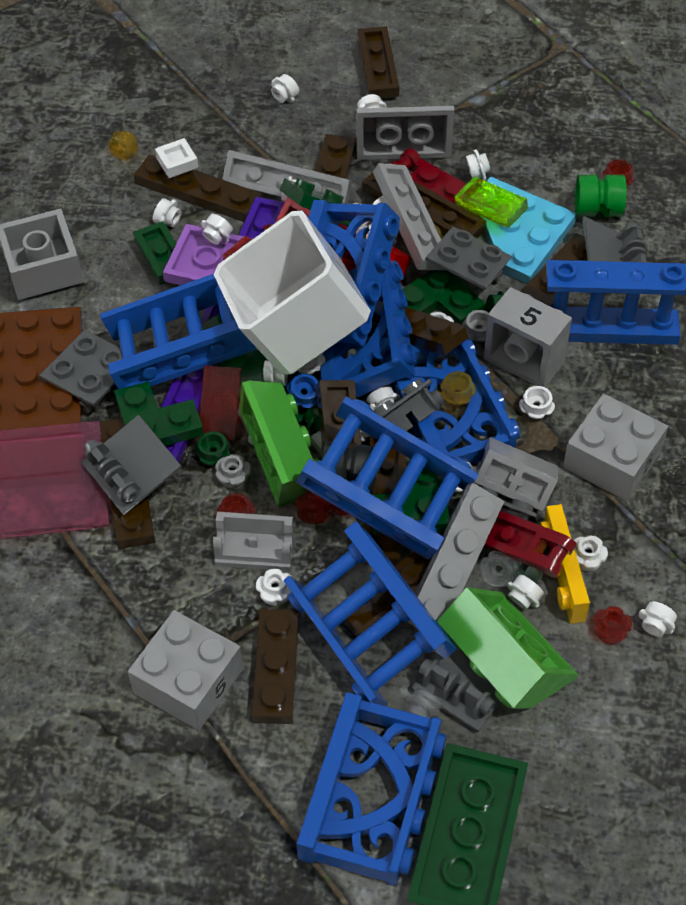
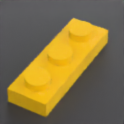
[539,504,590,624]

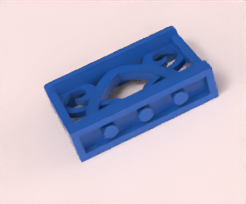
[309,200,400,346]
[320,260,417,398]
[381,339,520,465]
[297,692,447,886]

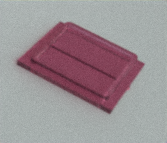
[0,421,109,538]

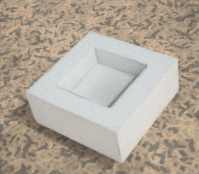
[155,138,198,178]

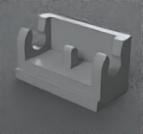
[474,437,558,511]
[213,512,294,571]

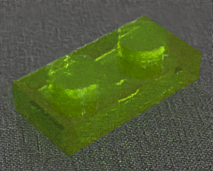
[455,177,528,228]

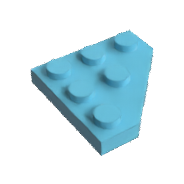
[474,177,577,284]

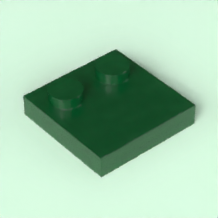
[280,177,351,225]

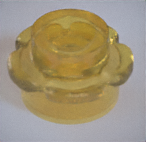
[108,130,138,160]
[440,371,476,405]

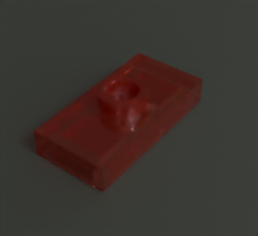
[198,366,242,441]

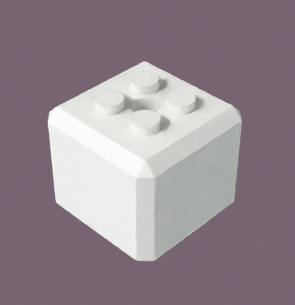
[214,211,371,374]

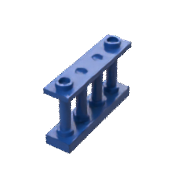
[546,260,686,345]
[100,274,257,389]
[296,396,479,560]
[283,521,457,706]

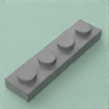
[222,150,353,204]
[373,163,446,271]
[408,482,504,631]

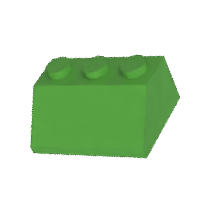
[239,380,319,507]
[437,587,579,709]

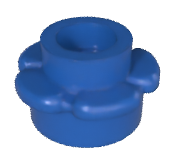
[287,374,318,408]

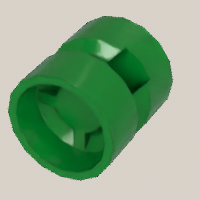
[575,175,627,217]

